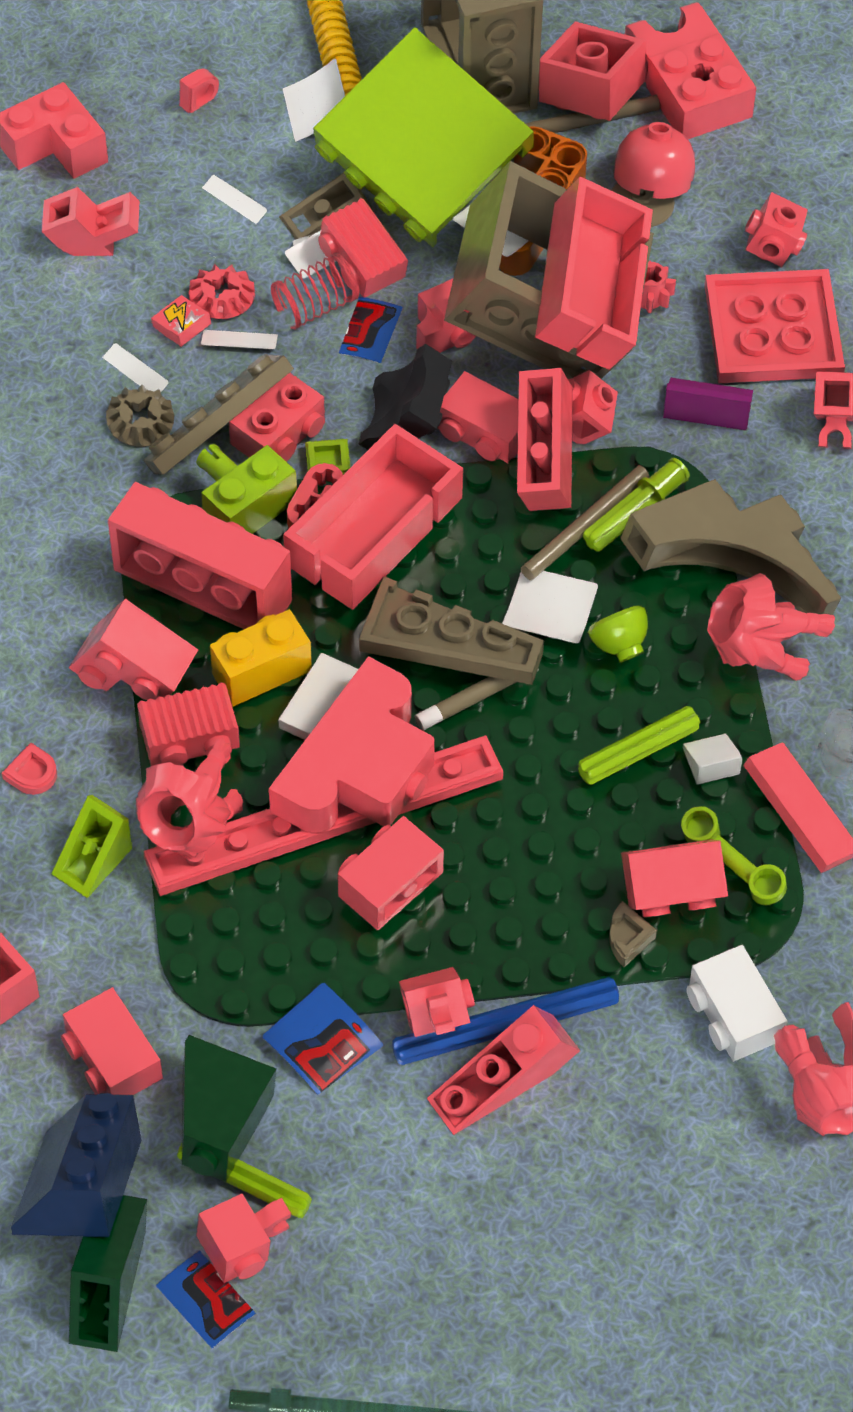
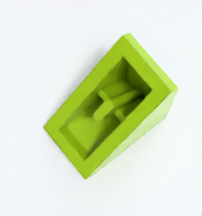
[51,795,132,898]

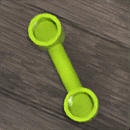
[681,806,787,905]

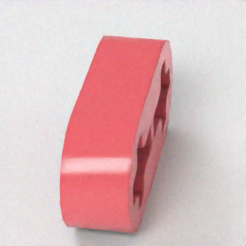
[287,463,343,529]

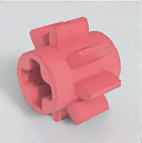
[641,261,676,313]

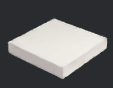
[278,653,358,740]

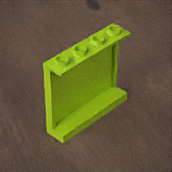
[313,27,534,248]

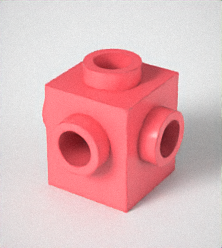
[745,192,808,267]
[568,370,618,444]

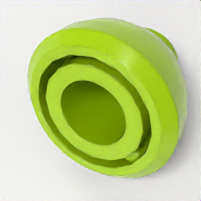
[588,605,648,662]

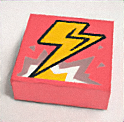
[151,295,212,347]

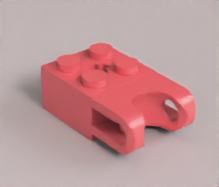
[624,2,756,139]

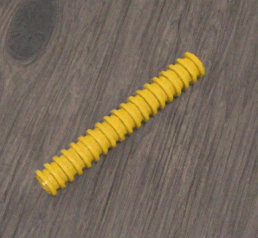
[307,0,362,96]

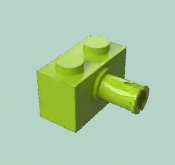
[196,444,297,534]

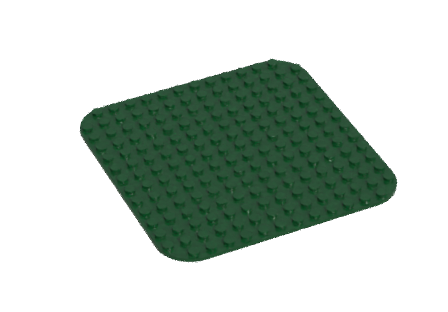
[121,446,804,1027]

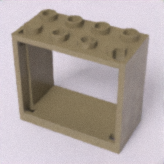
[421,0,543,114]
[444,161,654,379]

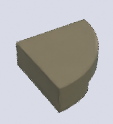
[609,901,657,967]

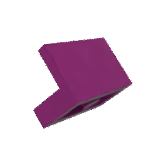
[663,377,753,431]

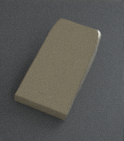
[279,173,373,239]

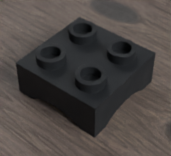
[358,344,452,450]

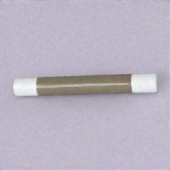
[414,669,539,731]

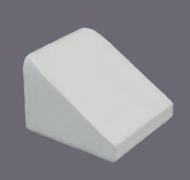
[683,734,742,785]

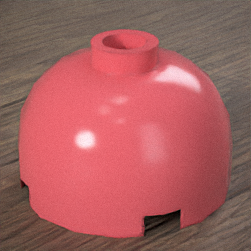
[614,122,695,199]

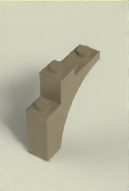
[621,479,841,615]

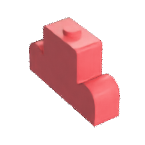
[269,656,434,833]

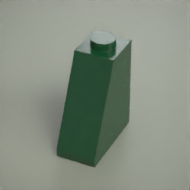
[182,1035,277,1182]
[69,1195,147,1352]

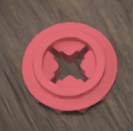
[189,264,255,319]

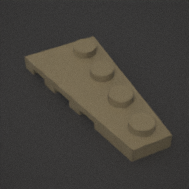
[143,354,294,475]
[359,576,544,685]

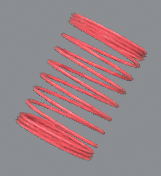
[271,253,359,330]

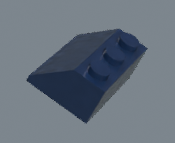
[11,1093,142,1237]

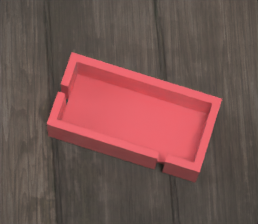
[535,177,653,370]
[283,424,463,610]

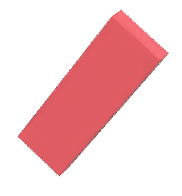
[743,742,853,873]

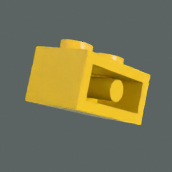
[210,609,312,707]

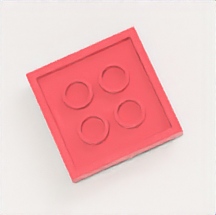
[704,269,845,383]

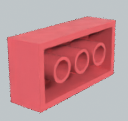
[108,482,292,629]

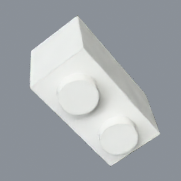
[686,944,787,1062]

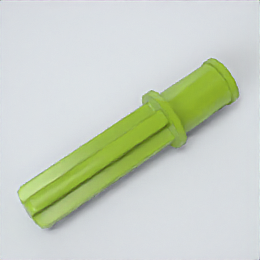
[583,458,690,551]

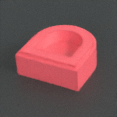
[179,68,219,113]
[1,743,57,795]

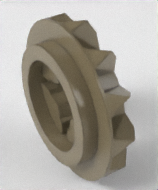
[106,384,174,447]

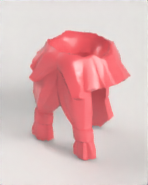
[707,573,836,681]
[136,738,243,857]
[774,1002,853,1136]

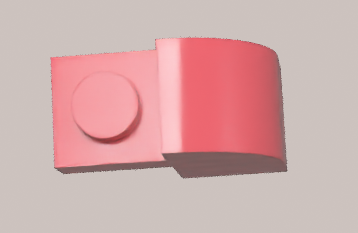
[42,187,140,256]

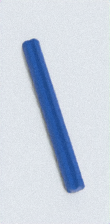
[392,977,619,1065]

